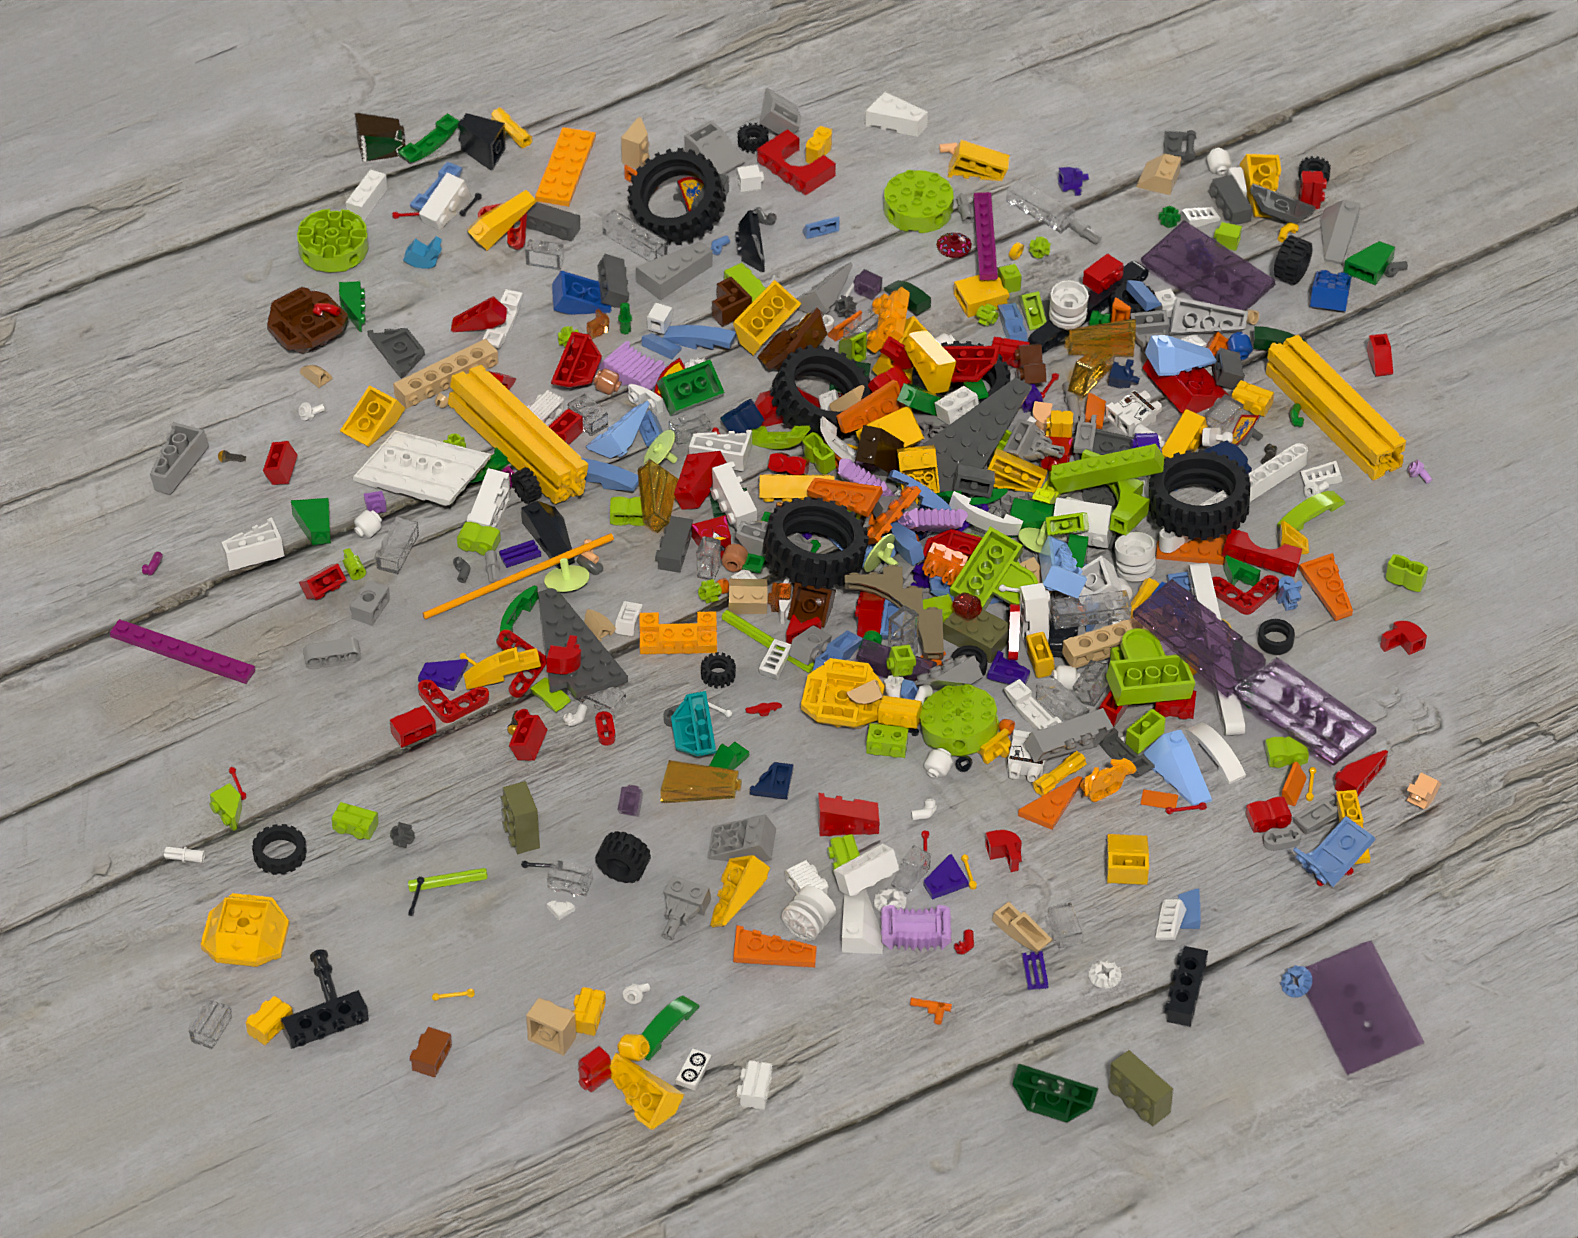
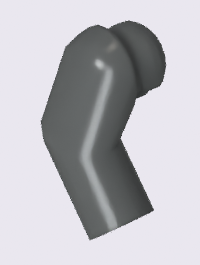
[754,207,777,225]
[1385,261,1408,277]
[577,555,604,575]
[453,556,471,583]

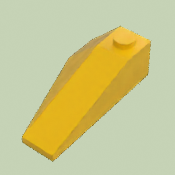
[1239,154,1281,218]
[610,1053,684,1130]

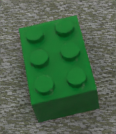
[656,359,725,416]

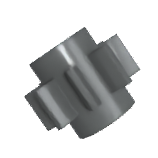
[834,295,857,317]
[390,822,415,848]

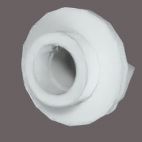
[298,402,325,420]
[1304,481,1329,499]
[623,983,650,1004]

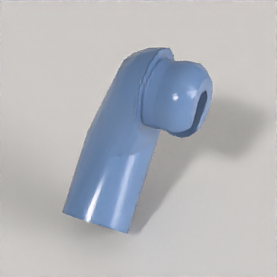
[710,235,730,255]

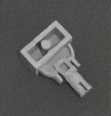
[1129,310,1169,352]
[1003,419,1065,462]
[661,875,711,941]

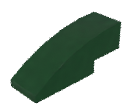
[884,280,931,315]
[1253,326,1307,349]

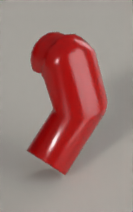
[312,303,341,316]
[954,929,975,955]

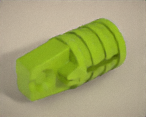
[342,548,366,580]

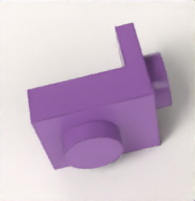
[364,491,386,513]

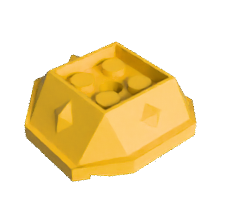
[801,658,885,729]
[200,893,290,967]

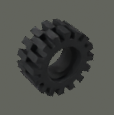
[738,123,769,154]
[1298,156,1331,182]
[511,467,542,504]
[701,652,736,689]

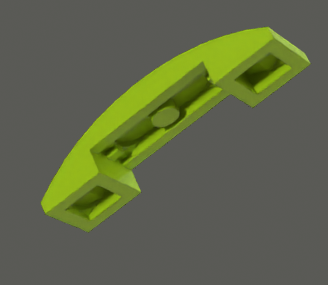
[750,426,811,449]
[1277,491,1346,531]

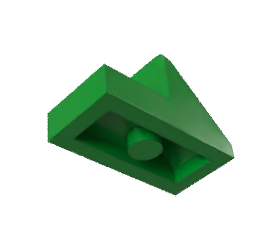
[1224,555,1261,586]
[709,742,749,779]

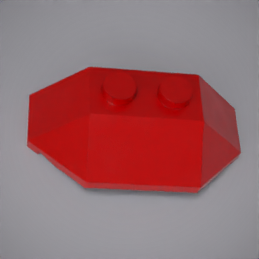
[551,331,602,388]
[942,346,1000,382]
[754,386,821,427]
[923,529,982,563]

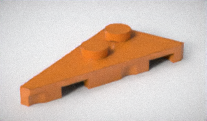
[1018,776,1083,830]

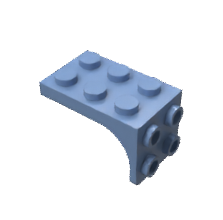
[1293,816,1376,887]

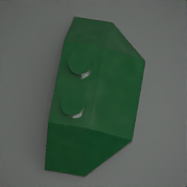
[1012,1063,1099,1123]

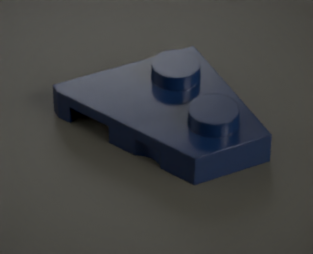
[750,762,794,799]

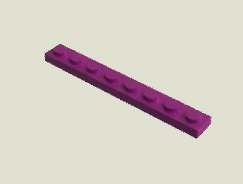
[974,192,998,281]
[110,619,256,684]

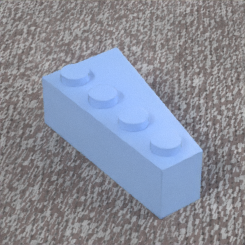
[1039,535,1087,599]

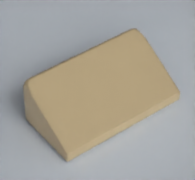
[829,385,865,411]

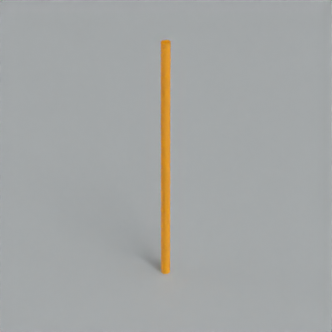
[422,533,614,620]

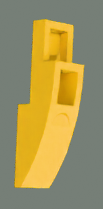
[464,647,541,690]
[1336,790,1371,864]

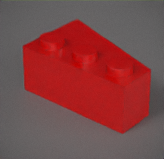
[674,451,727,510]
[855,590,885,638]
[818,792,880,836]

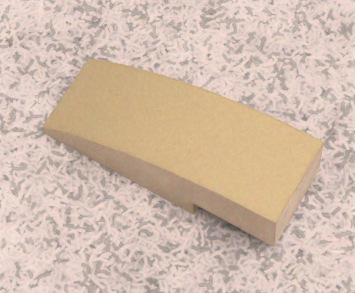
[992,901,1053,953]

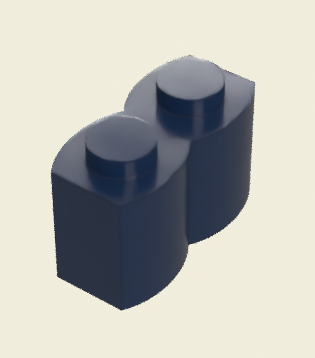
[720,399,764,434]

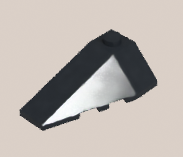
[521,501,575,569]

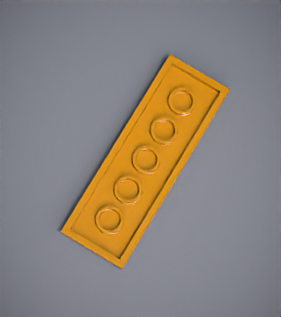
[535,127,596,207]

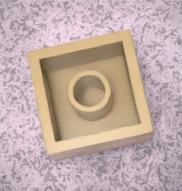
[526,998,576,1056]

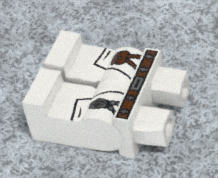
[1106,390,1162,436]
[1007,730,1047,782]

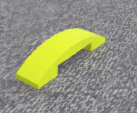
[1032,471,1062,504]

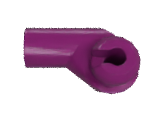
[142,552,163,576]

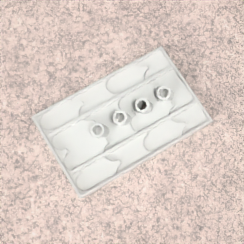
[353,430,491,506]

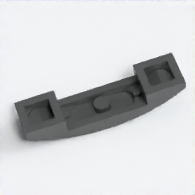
[1099,728,1155,776]

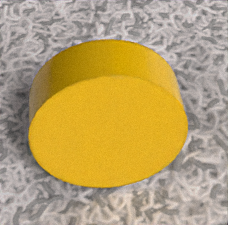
[1008,242,1024,260]

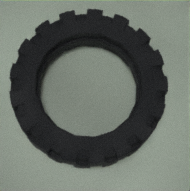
[252,824,307,875]

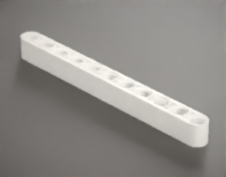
[1159,443,1308,553]
[1188,563,1245,736]

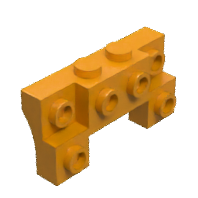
[866,286,910,353]
[640,611,717,654]

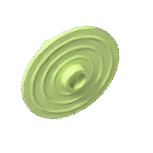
[644,430,678,468]
[1018,521,1053,553]
[864,534,898,572]
[544,558,590,592]

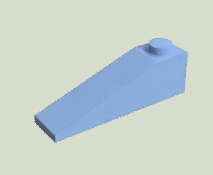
[1145,335,1216,376]
[586,401,649,458]
[1143,729,1212,806]

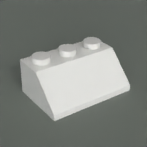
[1053,498,1113,548]

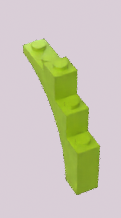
[1082,449,1150,536]

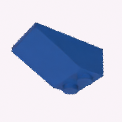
[552,270,612,315]

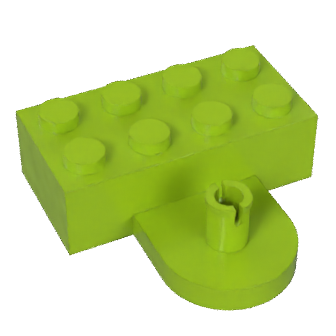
[950,526,1038,610]
[1106,628,1195,706]

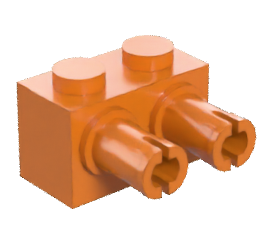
[922,542,968,585]

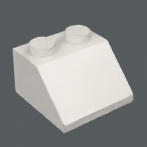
[1078,556,1123,606]

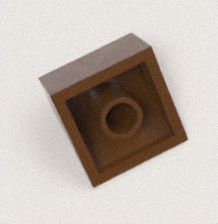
[788,582,836,628]

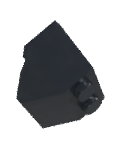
[735,210,765,272]

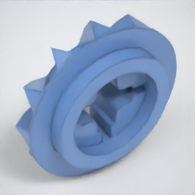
[1280,965,1312,998]

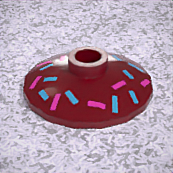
[936,232,972,258]

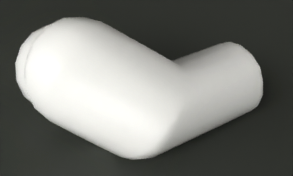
[914,685,933,705]
[911,799,937,820]

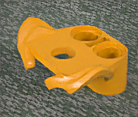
[1080,758,1137,802]

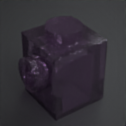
[853,269,882,300]
[617,785,643,817]

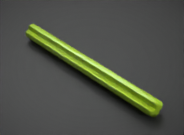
[722,610,814,673]

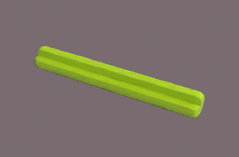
[408,868,488,892]

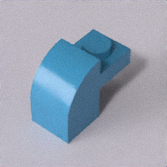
[403,236,442,269]

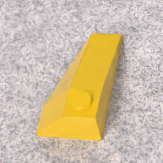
[467,190,537,251]
[710,855,770,927]

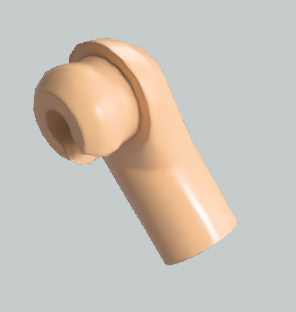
[939,143,958,154]
[581,539,599,564]

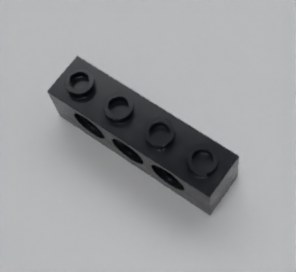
[1164,946,1208,1027]
[281,990,369,1049]

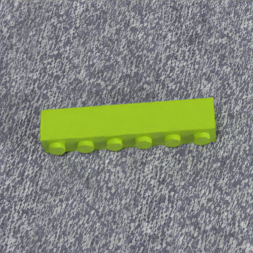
[1051,444,1165,494]

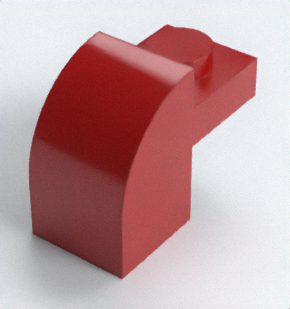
[880,336,914,369]
[1380,621,1427,655]
[547,635,581,674]
[985,830,1022,872]

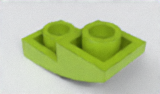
[530,677,571,712]

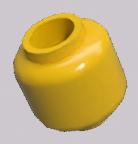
[617,1034,650,1061]

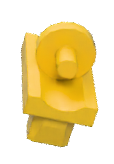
[977,728,1012,765]

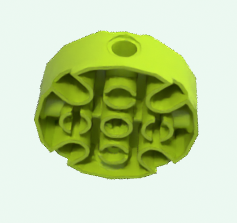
[884,170,954,233]
[297,209,369,273]
[920,684,999,756]

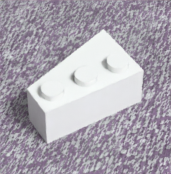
[865,92,928,137]

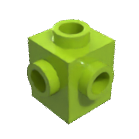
[886,645,916,677]

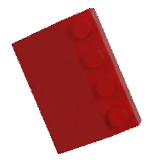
[1142,359,1231,414]

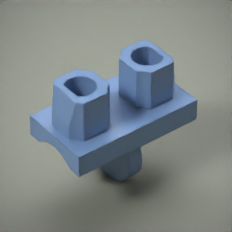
[1276,576,1303,611]

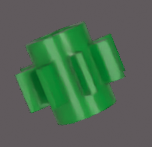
[1158,206,1181,228]

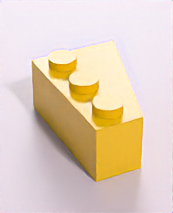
[947,140,1010,181]
[904,330,956,394]
[1161,409,1208,458]
[987,448,1047,493]

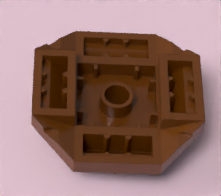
[267,287,348,354]
[758,307,827,370]

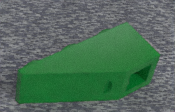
[339,281,365,332]

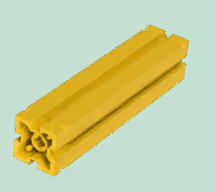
[1266,334,1406,481]
[448,365,589,504]

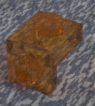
[587,309,610,339]
[768,583,792,612]

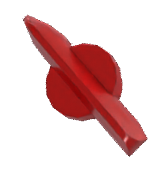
[745,702,782,717]

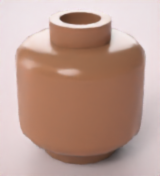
[593,368,622,395]
[722,544,748,572]

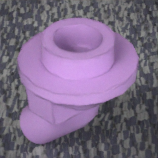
[1408,459,1432,484]

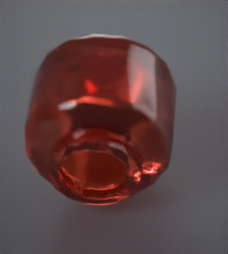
[953,592,982,620]

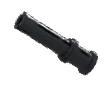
[310,949,337,1002]

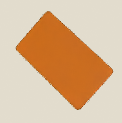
[1141,789,1178,808]

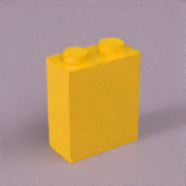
[953,275,1009,318]

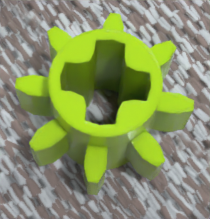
[1029,236,1051,258]
[976,303,999,326]
[557,326,579,347]
[443,433,466,448]
[698,579,722,603]

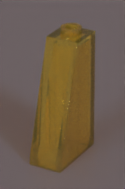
[1065,319,1136,357]
[1068,346,1116,398]
[638,459,678,533]
[661,760,742,803]

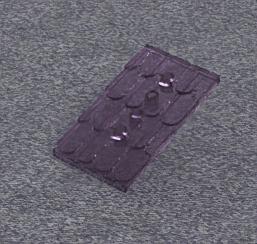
[1141,220,1276,311]
[1132,579,1266,698]
[1234,657,1377,766]
[1298,940,1425,1076]

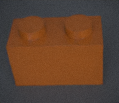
[409,1027,452,1078]

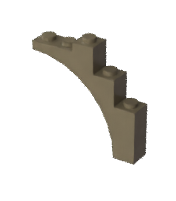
[845,565,944,660]

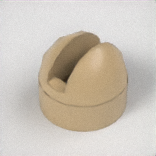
[1246,310,1259,325]
[435,393,449,408]

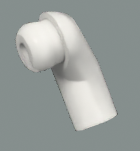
[563,704,588,726]

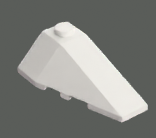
[842,888,883,954]

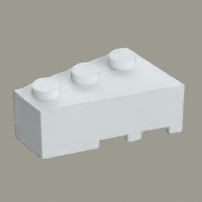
[419,173,472,230]
[689,430,752,471]
[711,461,757,530]
[467,468,511,528]
[222,517,284,571]
[1019,583,1050,653]

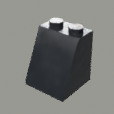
[458,113,506,171]

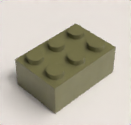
[943,600,1009,664]
[500,781,540,854]
[1108,1050,1173,1127]

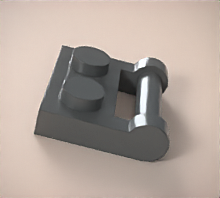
[1164,130,1196,161]

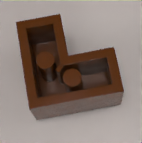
[712,276,752,327]
[1015,344,1047,384]

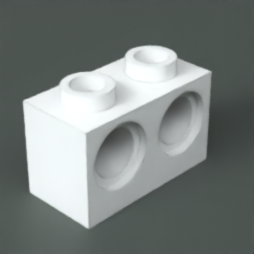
[935,386,979,425]

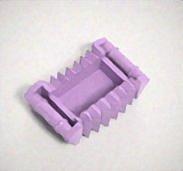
[599,341,666,390]
[838,459,896,496]
[896,508,968,533]
[880,905,952,951]

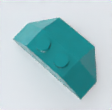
[671,691,717,756]

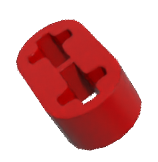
[595,711,616,746]

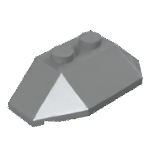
[735,521,813,557]

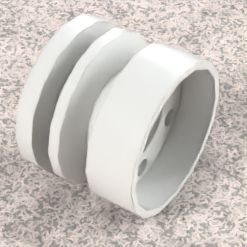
[1049,280,1089,329]
[1115,532,1156,582]
[782,886,836,941]

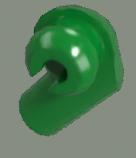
[1290,403,1304,427]

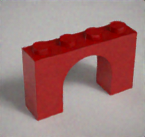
[757,129,836,196]

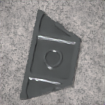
[1250,183,1316,224]
[367,328,425,378]

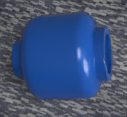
[1227,332,1253,360]

